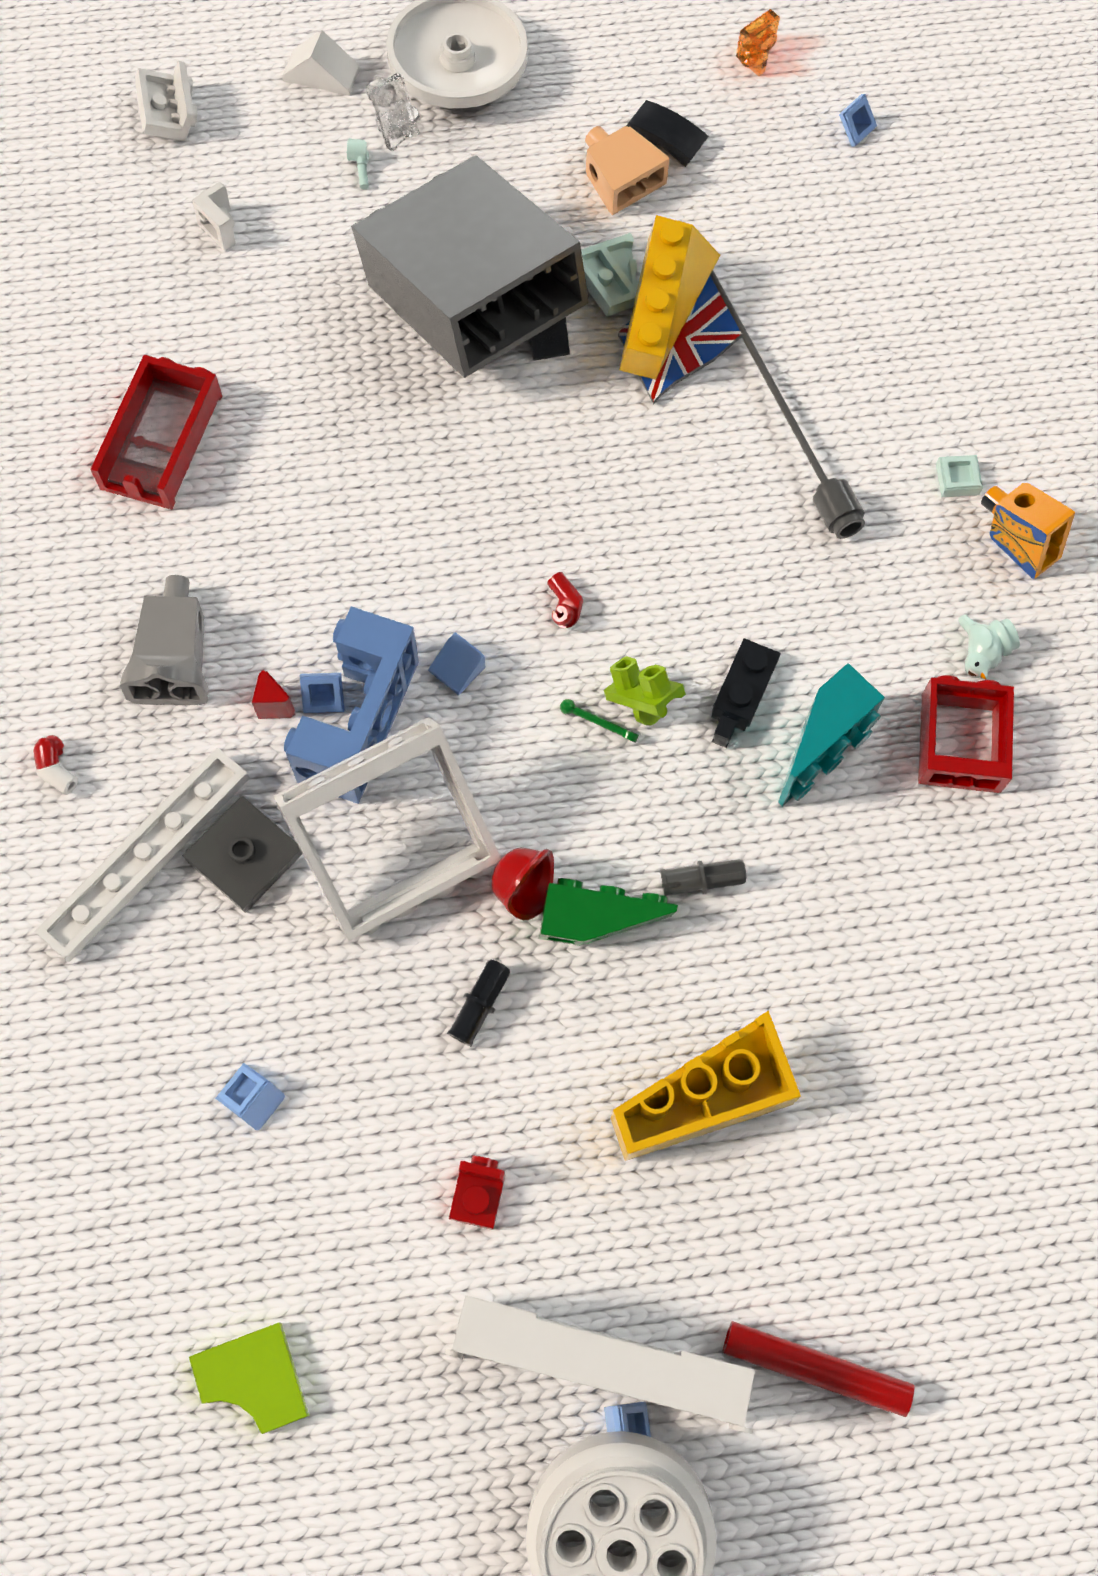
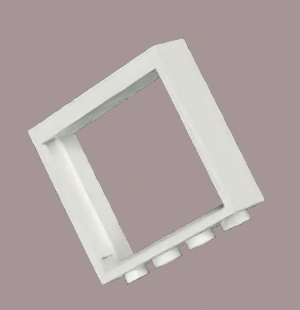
[273,717,501,941]

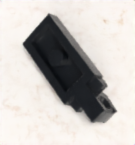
[711,638,781,748]

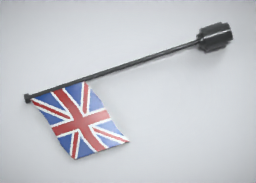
[618,270,865,539]

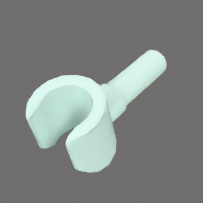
[346,138,369,190]

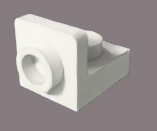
[192,182,236,252]

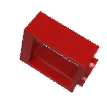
[918,675,1014,793]

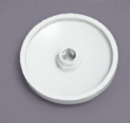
[386,0,528,108]

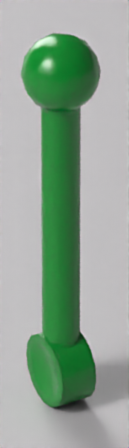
[560,699,639,743]

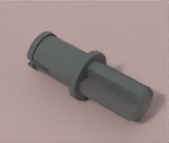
[660,859,747,896]

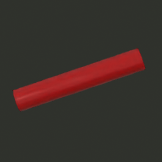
[722,1321,915,1417]

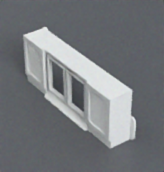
[444,1295,755,1434]

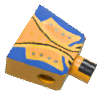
[981,483,1075,579]

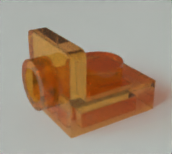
[736,9,780,76]

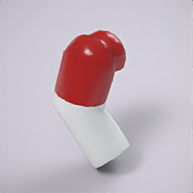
[33,735,78,795]

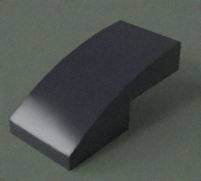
[626,100,709,167]

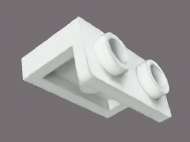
[135,60,198,141]

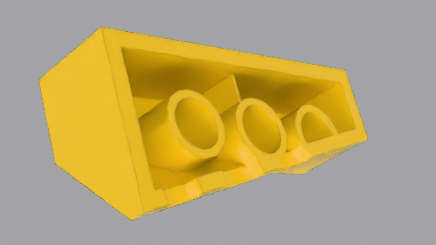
[619,215,720,380]
[610,1010,801,1161]

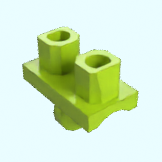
[603,656,686,726]

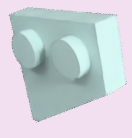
[581,233,639,317]

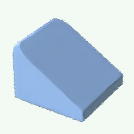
[428,632,485,695]
[215,1063,285,1130]

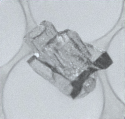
[365,73,420,152]

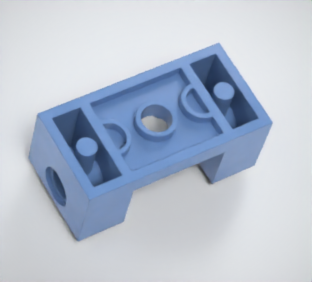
[284,606,419,804]

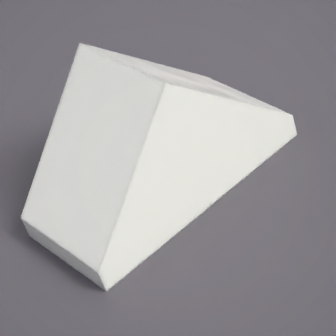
[282,30,360,96]

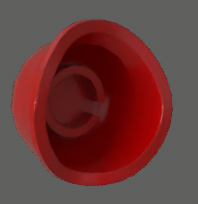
[492,847,554,920]

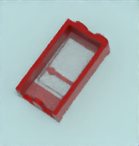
[90,355,223,510]

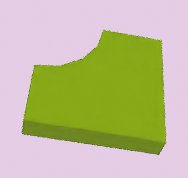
[189,1322,309,1434]

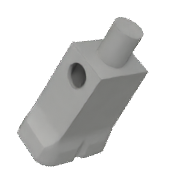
[119,575,208,705]

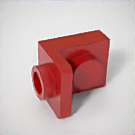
[448,1156,506,1230]

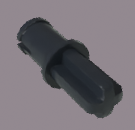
[447,959,510,1047]

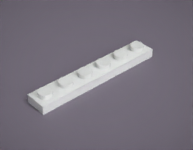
[34,747,250,963]

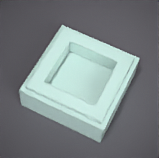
[936,455,983,498]

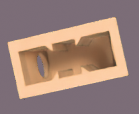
[585,126,670,215]

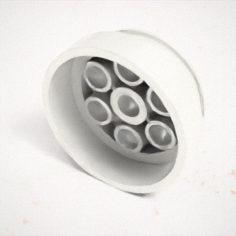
[526,1431,716,1576]

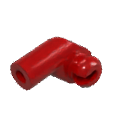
[547,572,584,628]

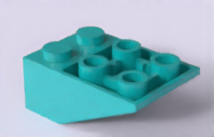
[778,663,885,807]

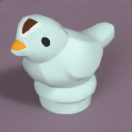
[958,615,1020,679]

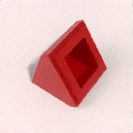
[252,670,295,719]

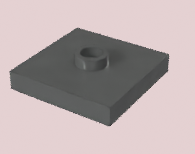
[182,796,302,913]

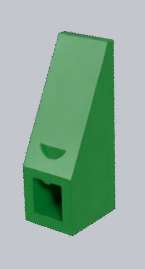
[538,878,678,946]

